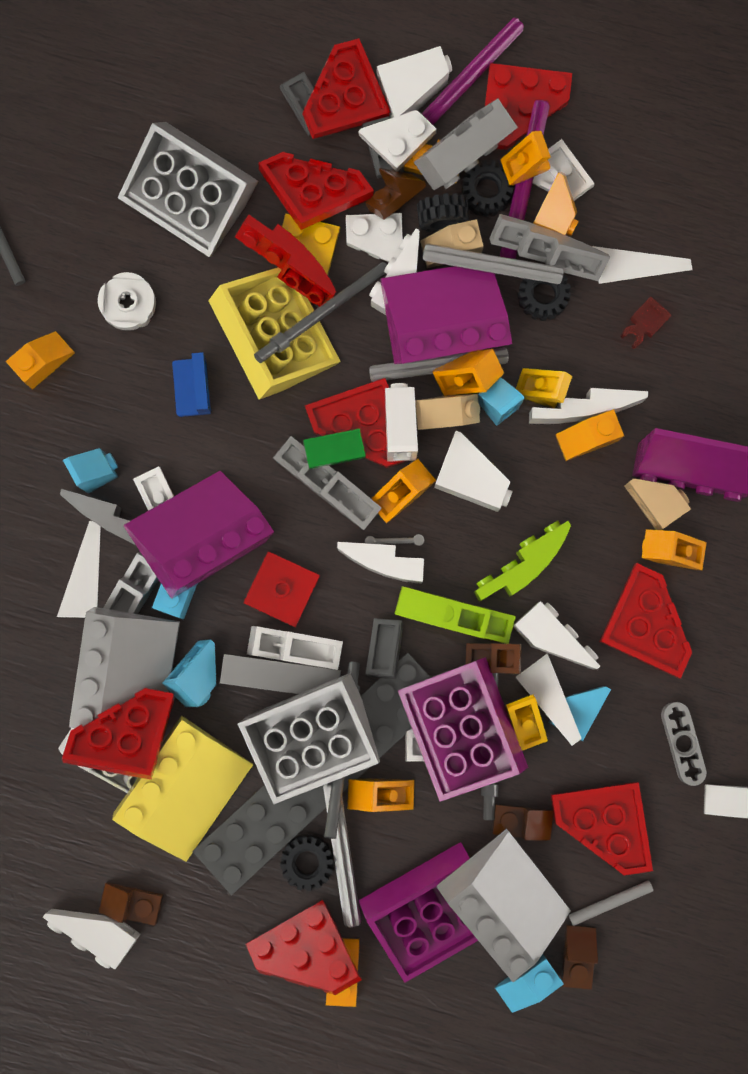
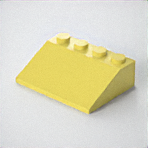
[209,267,341,400]
[112,715,253,862]

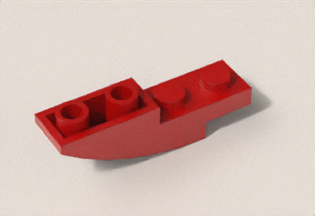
[235,215,336,307]

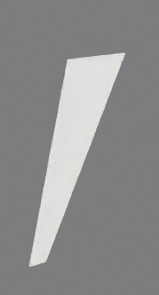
[593,246,692,284]
[57,521,101,618]
[516,653,582,746]

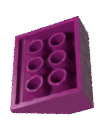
[380,266,512,364]
[632,428,748,502]
[123,471,274,599]
[398,657,529,802]
[358,842,478,983]

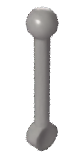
[364,534,424,546]

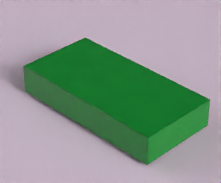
[303,429,366,469]

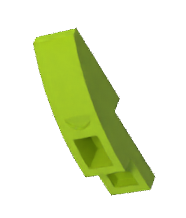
[473,521,571,602]
[394,586,516,644]

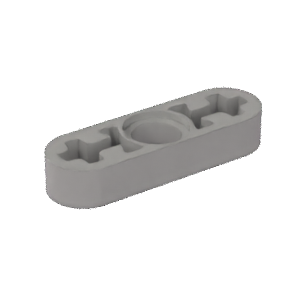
[661,702,707,786]

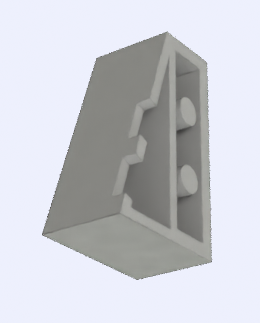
[414,99,518,190]

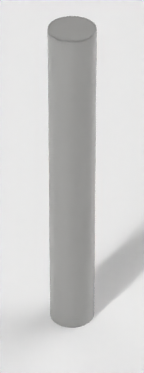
[568,880,654,926]

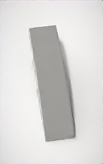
[489,214,610,281]
[273,436,382,530]
[60,489,135,545]
[220,654,341,694]

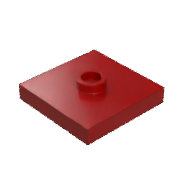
[244,551,320,628]

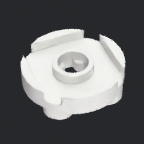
[98,272,156,330]

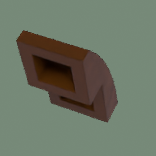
[466,643,521,674]

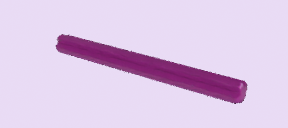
[421,18,524,125]
[500,100,550,259]

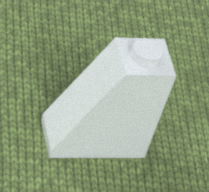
[377,46,452,118]
[385,383,418,462]
[434,431,512,512]

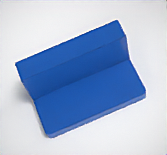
[172,352,211,417]

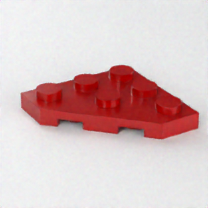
[302,38,391,139]
[484,63,572,150]
[259,152,374,230]
[305,378,407,468]
[599,563,692,679]
[62,688,175,780]
[551,782,653,875]
[246,900,362,995]

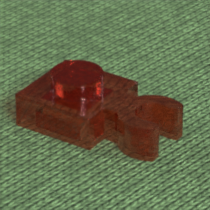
[621,297,672,349]

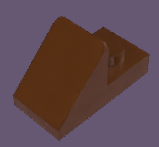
[365,168,426,220]
[492,804,553,840]
[99,882,163,926]
[561,924,598,990]

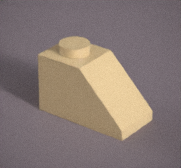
[420,219,483,268]
[415,394,480,430]
[624,479,691,530]

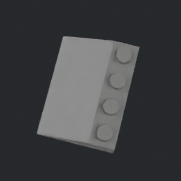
[118,122,258,257]
[69,607,180,728]
[238,673,380,804]
[437,829,571,982]

